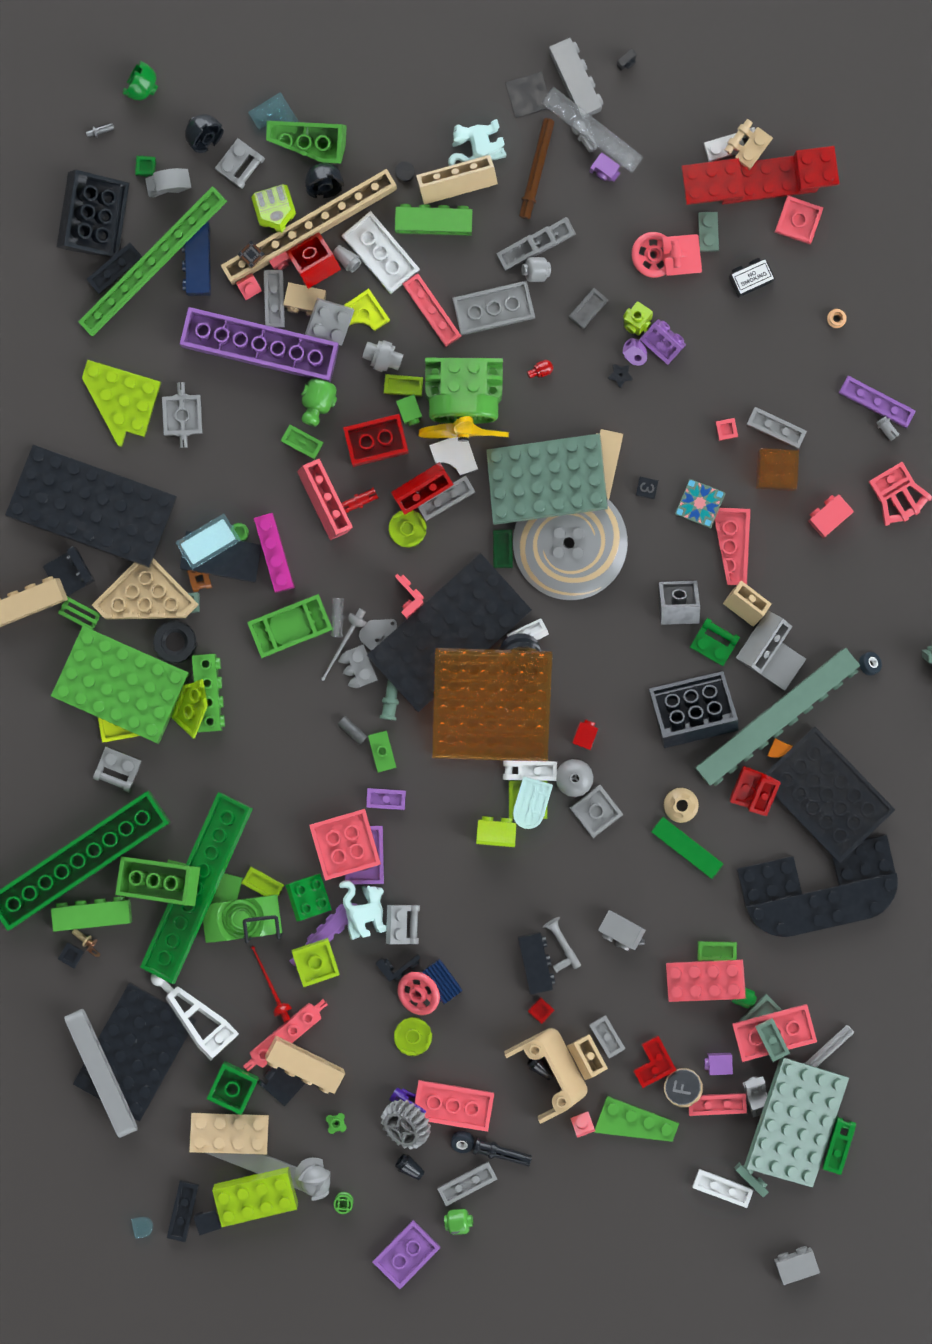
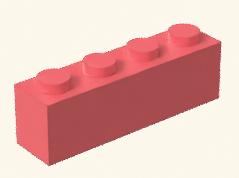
[297,459,353,540]

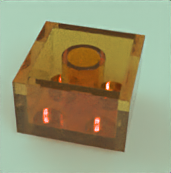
[756,448,799,491]

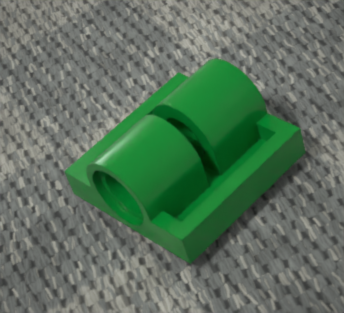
[285,873,332,922]

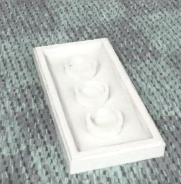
[341,211,420,294]

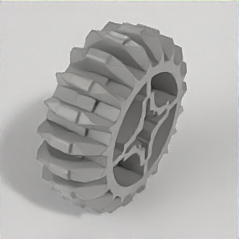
[381,1099,431,1150]

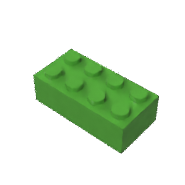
[115,856,200,906]

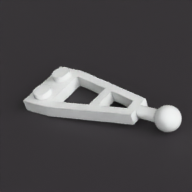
[151,974,239,1061]

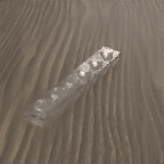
[541,87,643,173]

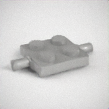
[162,382,203,448]

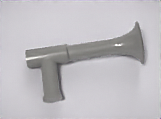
[543,917,581,973]

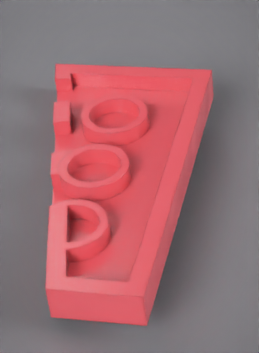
[715,508,751,585]

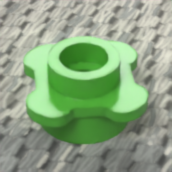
[326,1113,347,1134]

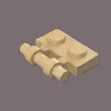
[724,119,773,170]

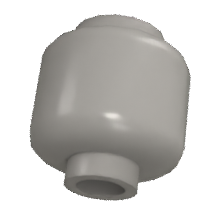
[521,257,551,282]

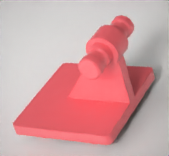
[662,234,702,276]

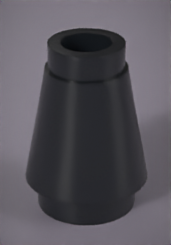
[527,1057,554,1080]
[395,1154,425,1180]

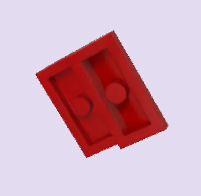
[729,766,781,816]

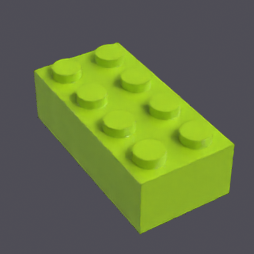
[212,1167,298,1227]

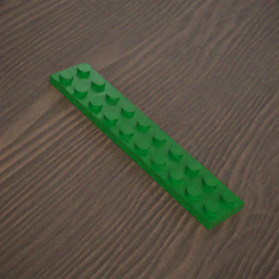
[140,792,253,984]

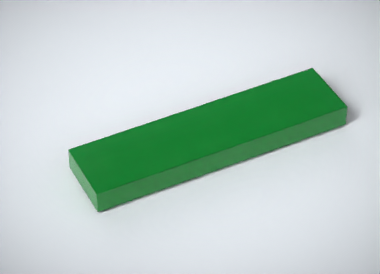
[651,817,723,879]

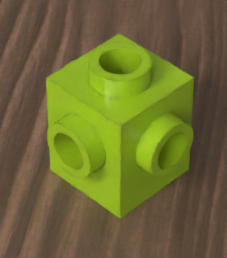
[623,301,653,336]

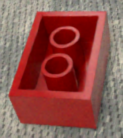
[343,414,409,467]

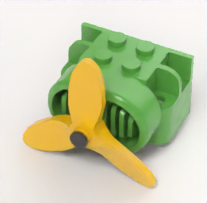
[419,358,509,442]

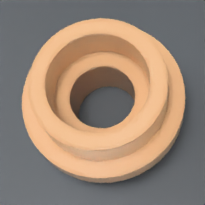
[827,309,846,328]

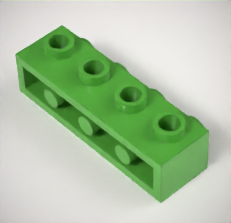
[192,654,225,732]

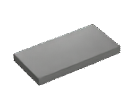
[452,281,535,336]

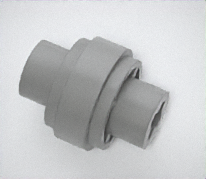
[362,340,404,372]

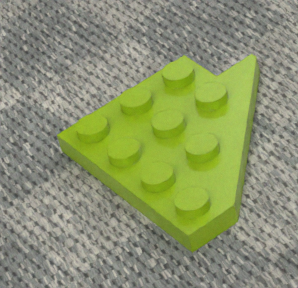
[82,360,161,447]

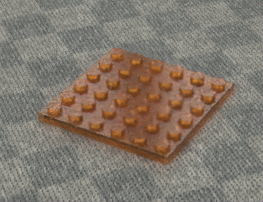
[433,648,552,761]

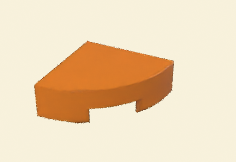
[767,738,793,758]

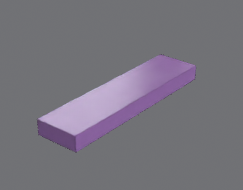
[839,376,916,428]

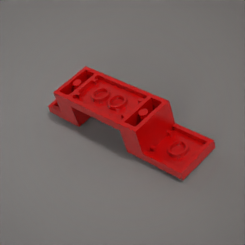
[681,146,840,205]

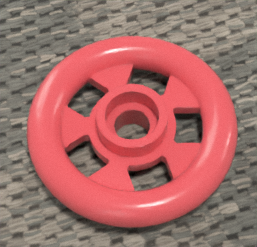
[631,232,667,278]
[397,972,440,1015]

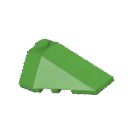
[266,121,347,164]

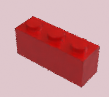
[391,462,454,515]

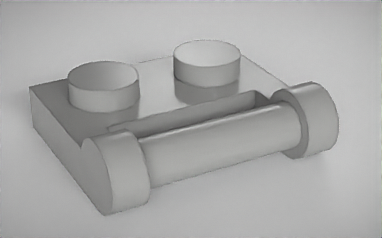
[215,138,265,189]
[93,747,142,793]
[386,905,420,944]

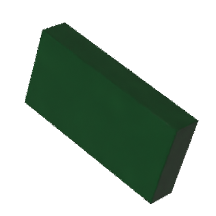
[493,529,513,568]

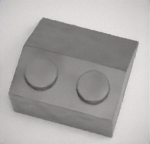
[659,581,700,625]

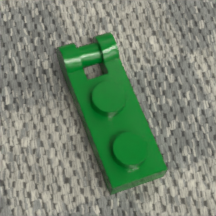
[822,1117,856,1175]

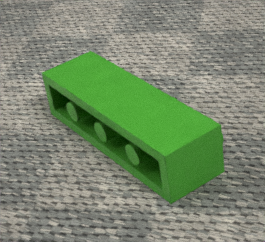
[395,204,472,236]
[51,896,132,931]

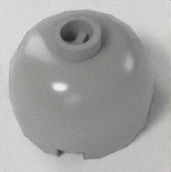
[556,759,594,797]

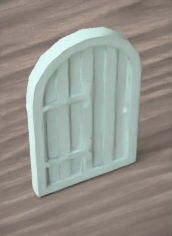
[513,776,553,829]

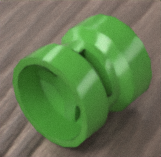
[334,1191,354,1214]

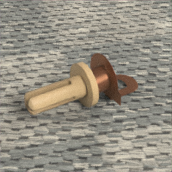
[72,929,100,957]

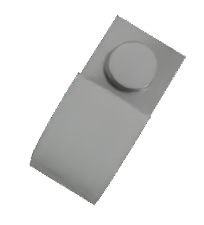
[145,168,191,197]
[743,1076,767,1117]

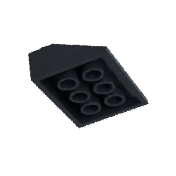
[56,170,129,257]
[649,671,739,748]

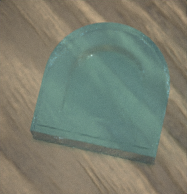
[132,1217,153,1239]

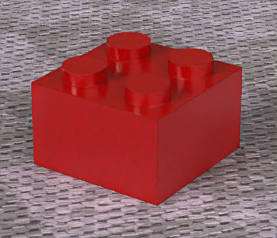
[286,232,341,289]

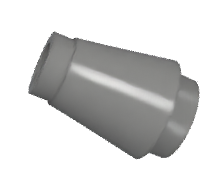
[333,245,361,272]

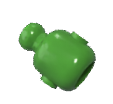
[301,378,337,427]

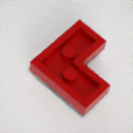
[633,1036,676,1088]

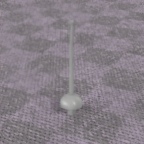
[321,608,367,681]

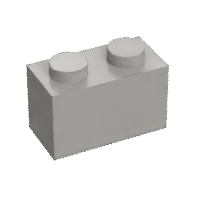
[598,910,646,951]
[774,1246,820,1285]

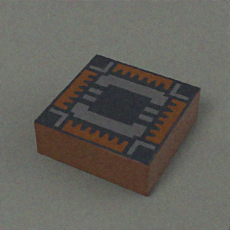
[238,241,265,269]

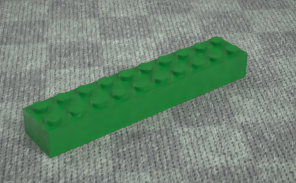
[0,791,171,931]

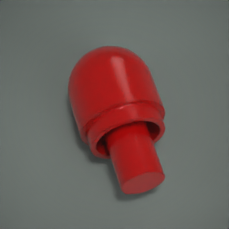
[527,360,553,378]

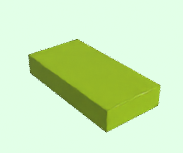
[384,374,423,397]
[241,866,284,896]

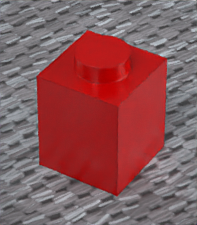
[572,719,599,750]

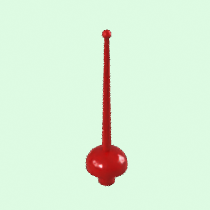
[251,946,292,1022]

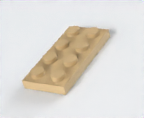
[189,1113,269,1155]

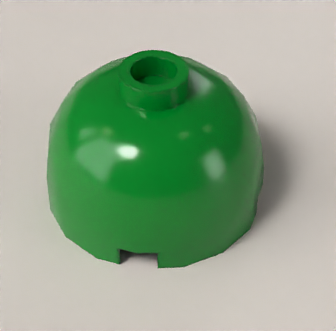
[122,60,158,101]

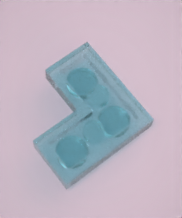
[248,92,299,130]

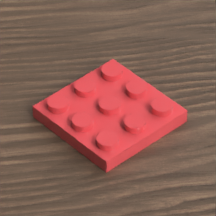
[309,809,381,881]

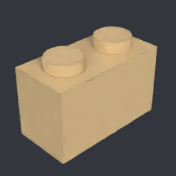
[283,282,327,317]
[723,581,771,627]
[567,1034,608,1080]

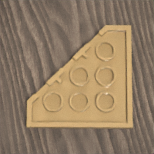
[92,558,199,619]

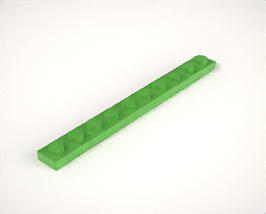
[78,186,227,336]

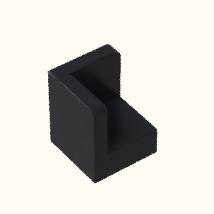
[194,1210,222,1236]

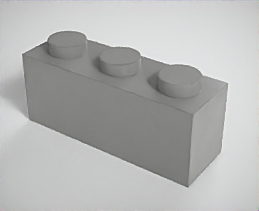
[736,610,793,674]

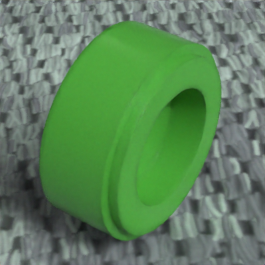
[230,523,249,541]

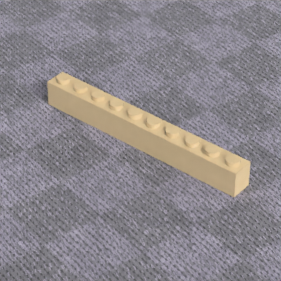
[221,169,397,286]

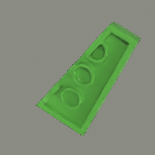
[594,1096,679,1142]

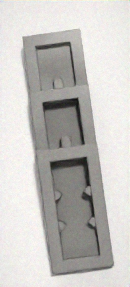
[496,217,576,271]

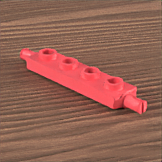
[243,999,328,1072]

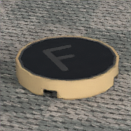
[664,1068,703,1107]

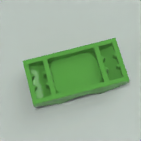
[247,594,333,658]
[203,894,282,943]

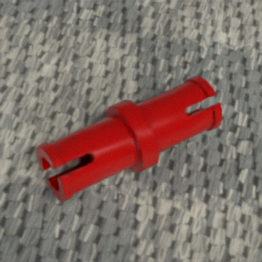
[341,487,379,513]

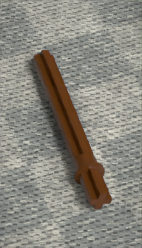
[519,118,554,219]

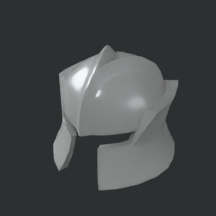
[295,1157,330,1201]

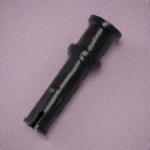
[473,1137,532,1167]

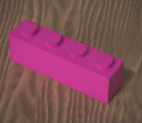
[254,513,295,593]

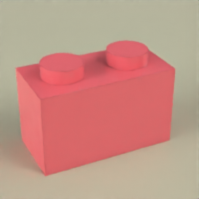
[808,495,854,538]

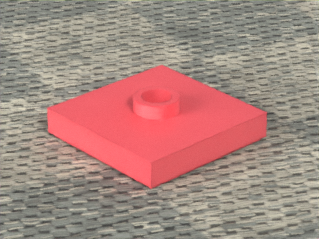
[774,195,823,245]

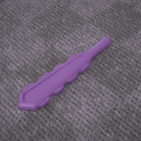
[289,903,357,966]

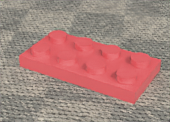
[666,959,746,1002]
[732,1004,817,1062]
[414,1080,494,1132]

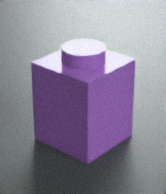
[704,1053,733,1075]

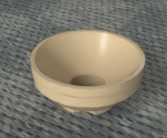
[664,788,699,823]

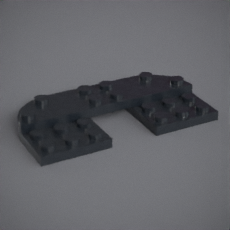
[737,835,898,937]

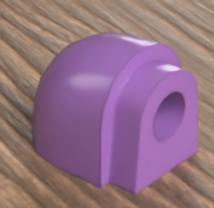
[623,338,647,366]

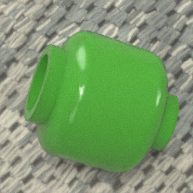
[444,1209,473,1235]

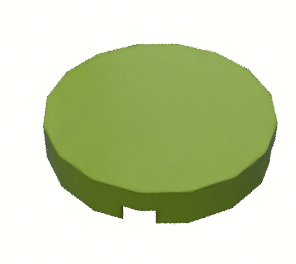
[389,510,427,548]
[394,1017,432,1056]

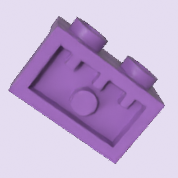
[640,319,686,365]

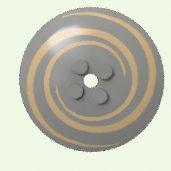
[513,498,628,600]

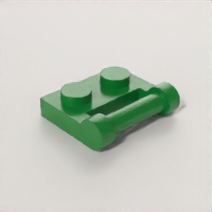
[690,618,740,667]

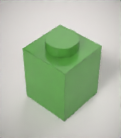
[396,395,422,426]

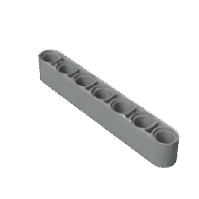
[64,1009,138,1138]

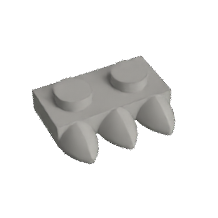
[338,645,378,688]

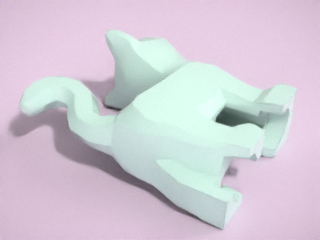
[448,119,506,166]
[339,880,387,940]

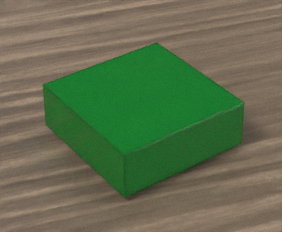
[135,156,156,177]

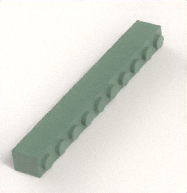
[694,648,860,786]

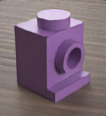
[589,152,620,182]

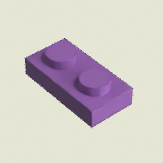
[366,788,406,810]

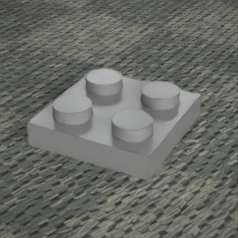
[305,298,354,346]

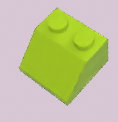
[476,816,516,847]

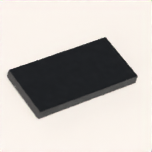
[179,531,262,583]

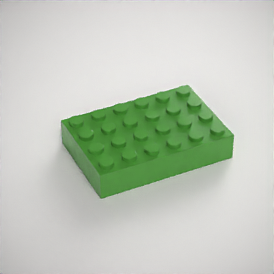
[51,626,190,744]

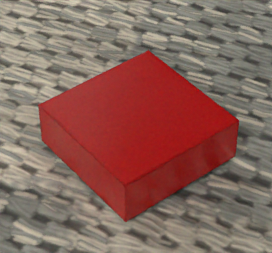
[528,997,555,1024]

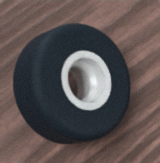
[859,652,882,676]
[451,1131,474,1153]

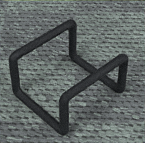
[243,915,283,943]

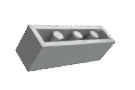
[549,38,603,120]

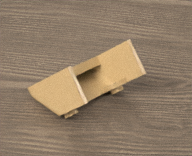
[504,1028,587,1124]

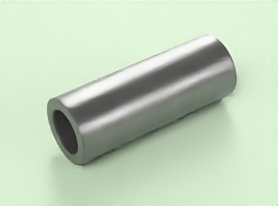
[338,716,367,745]

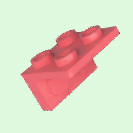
[395,574,424,619]

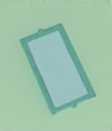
[176,514,241,569]

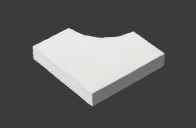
[429,437,478,476]

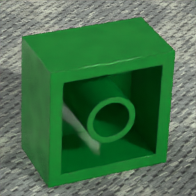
[207,1061,260,1115]

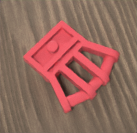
[868,462,932,526]

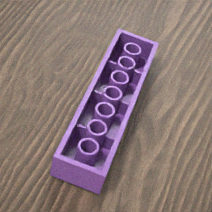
[180,307,339,383]

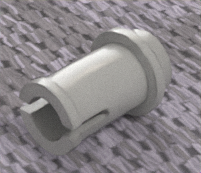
[877,416,899,441]

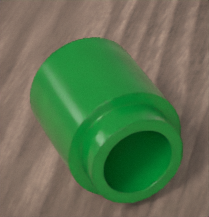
[731,987,757,1009]

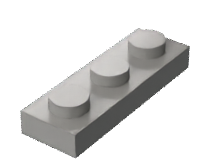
[264,270,285,328]
[746,407,807,449]
[418,476,475,521]
[437,1161,497,1206]

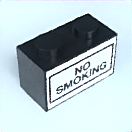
[729,258,775,298]

